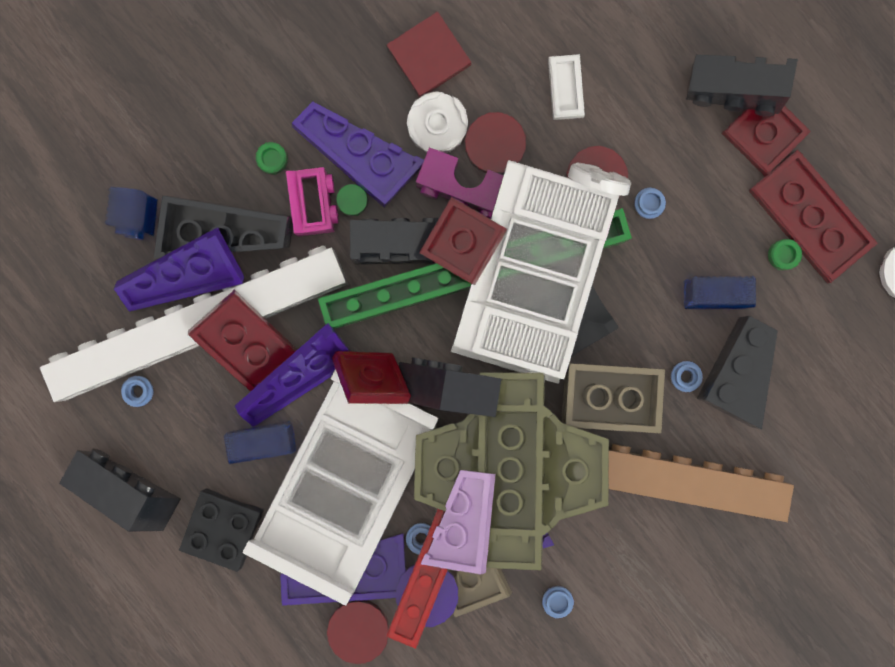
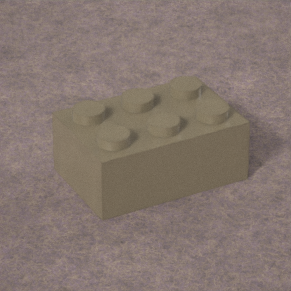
[561,363,665,433]

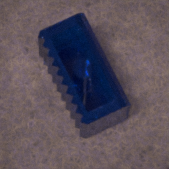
[105,187,158,240]
[684,276,756,309]
[224,421,296,464]

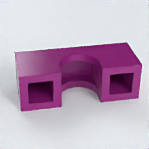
[416,147,504,219]

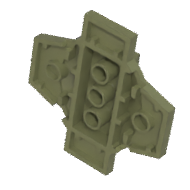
[414,372,609,570]

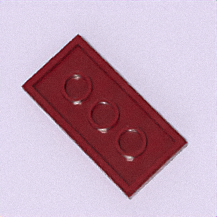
[748,150,878,284]

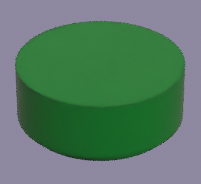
[256,142,288,175]
[336,184,368,216]
[768,239,802,270]

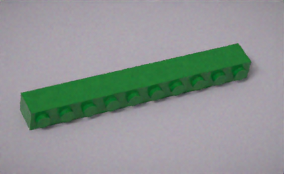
[318,208,632,329]

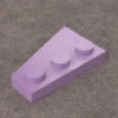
[421,470,495,574]

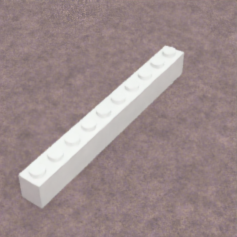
[40,246,349,402]

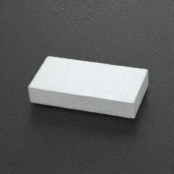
[548,54,585,120]

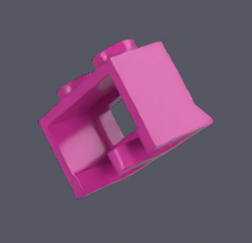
[286,167,339,237]

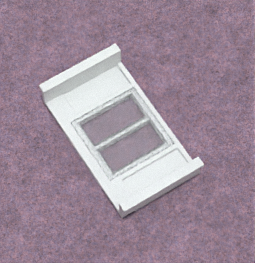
[451,160,619,384]
[242,369,439,606]

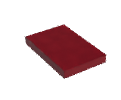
[188,289,297,392]

